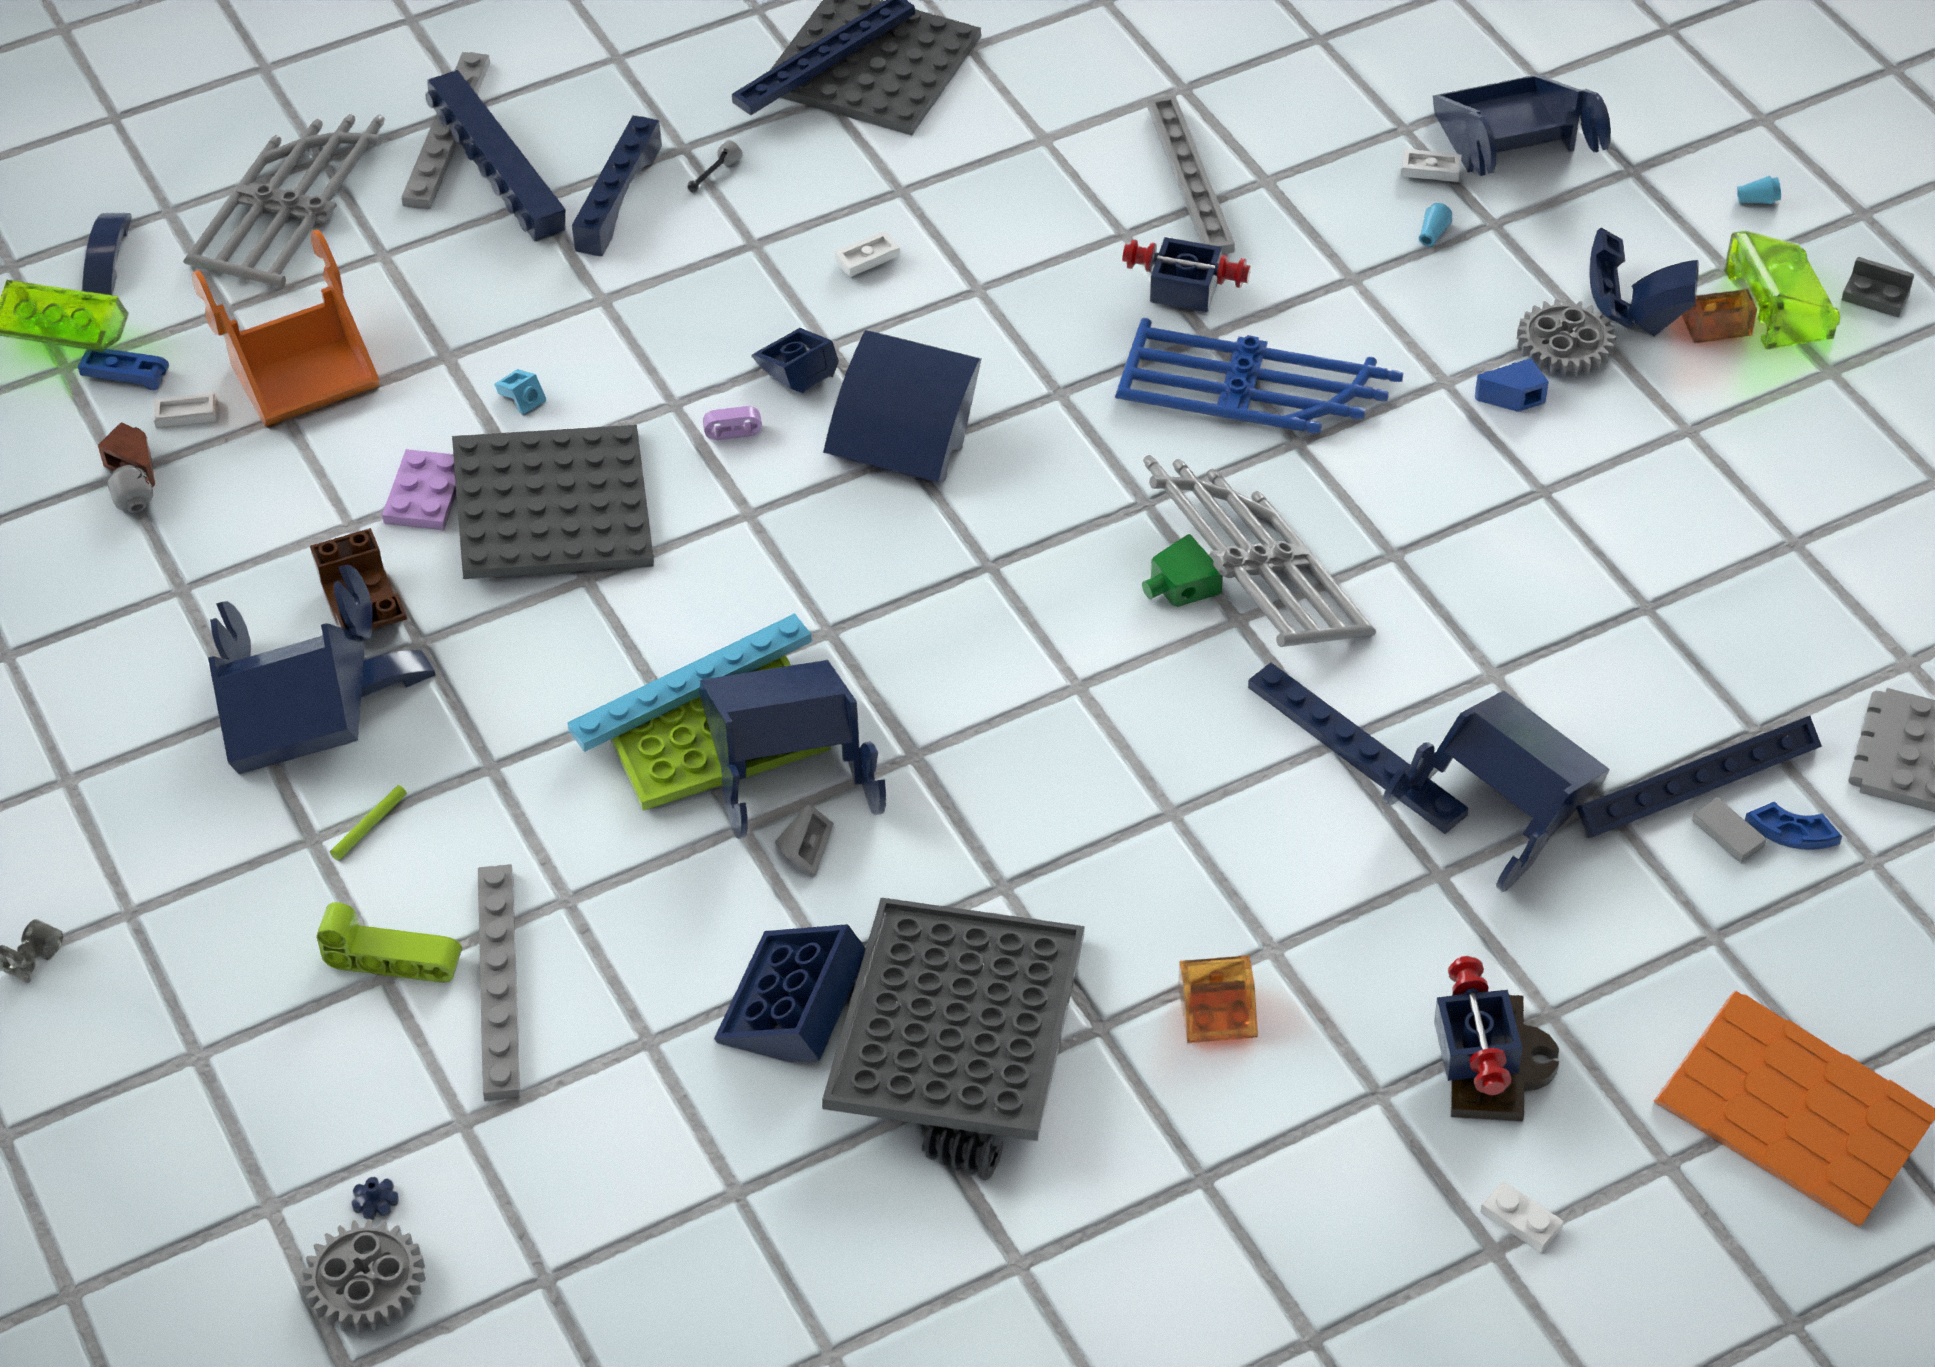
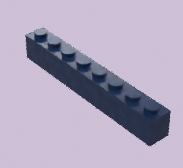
[425,70,566,241]

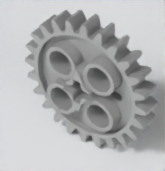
[1516,299,1616,377]
[302,1219,426,1333]

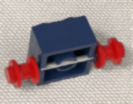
[1122,237,1251,312]
[1434,956,1523,1095]

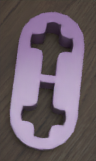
[703,406,762,440]

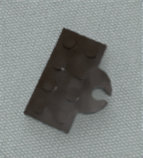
[1451,992,1559,1121]

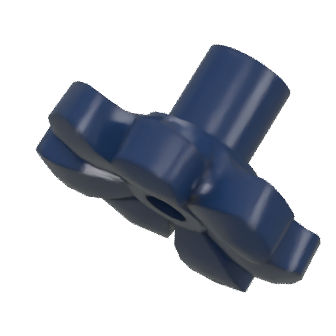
[351,1177,399,1220]

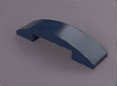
[82,213,132,296]
[1589,228,1634,330]
[361,650,436,698]

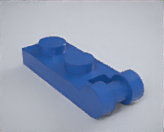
[78,346,169,390]

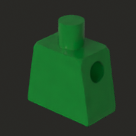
[1142,534,1223,607]

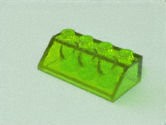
[0,280,129,352]

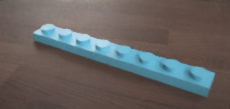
[567,613,812,752]

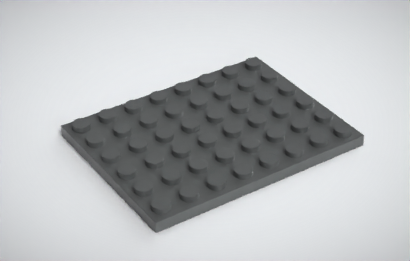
[822,897,1085,1141]

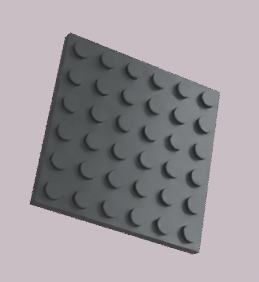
[770,0,981,135]
[452,425,654,579]

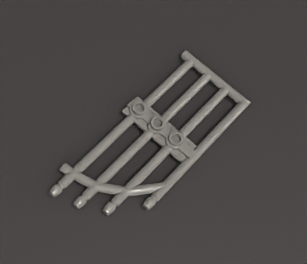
[183,114,385,287]
[1143,455,1376,647]

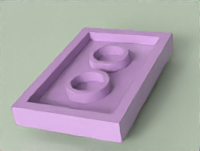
[382,449,456,530]

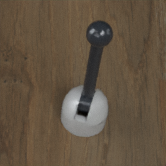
[687,140,743,192]

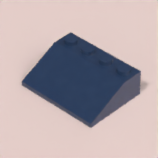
[714,924,866,1062]

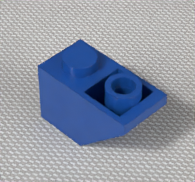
[1474,358,1549,412]

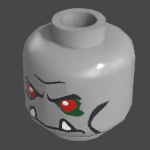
[108,465,153,513]

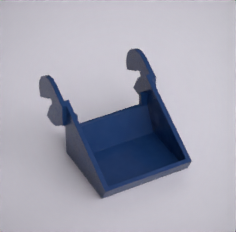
[1433,74,1611,176]
[208,565,373,774]
[699,660,886,839]
[1383,690,1610,892]

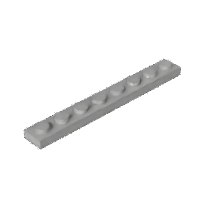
[401,52,490,209]
[1148,95,1235,254]
[478,864,520,1101]

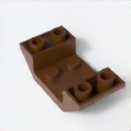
[310,528,407,630]

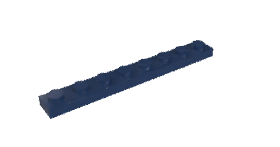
[731,0,915,116]
[1248,662,1469,834]
[1576,716,1822,838]

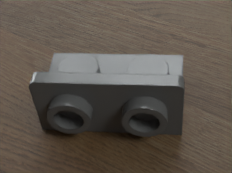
[1841,257,1914,318]

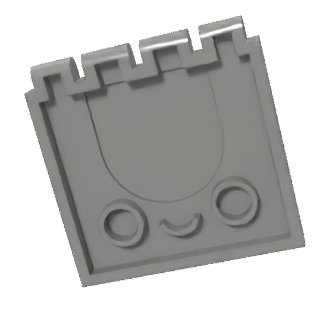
[1848,688,1935,812]

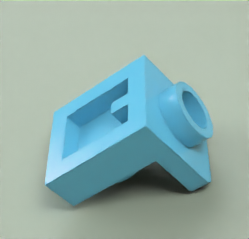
[494,369,546,414]

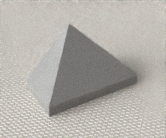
[775,804,834,877]

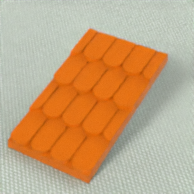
[1653,991,1935,1227]

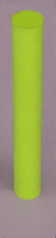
[330,785,407,861]

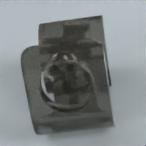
[0,919,63,983]

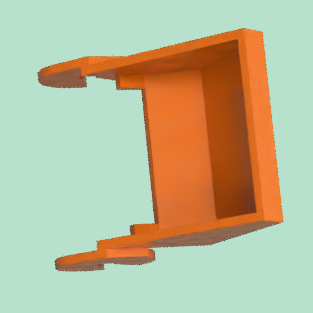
[192,229,380,427]

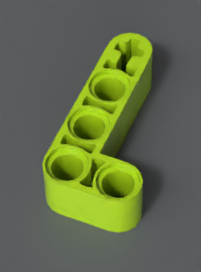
[316,902,462,983]

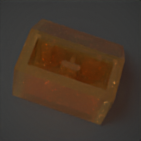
[1682,289,1757,343]
[1178,955,1258,1043]

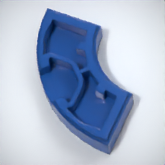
[1745,801,1842,850]

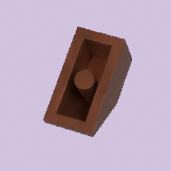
[98,422,156,488]

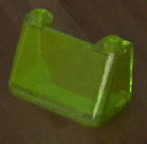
[1724,230,1840,350]

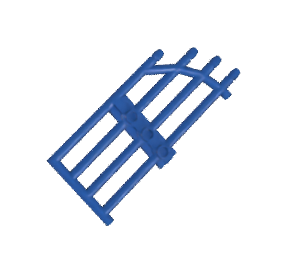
[1115,318,1404,434]

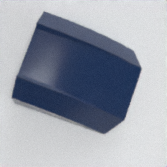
[1628,260,1699,336]
[751,328,839,394]

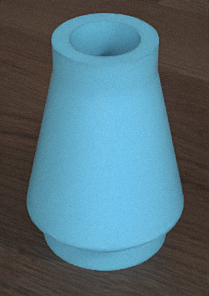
[1737,175,1781,204]
[1418,203,1453,247]

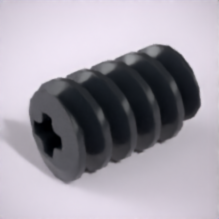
[922,1125,1004,1181]

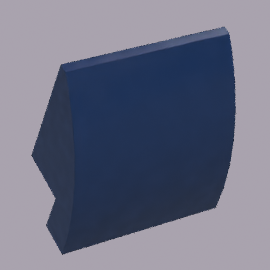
[823,330,982,482]

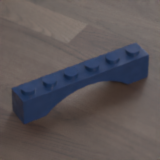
[572,115,662,257]

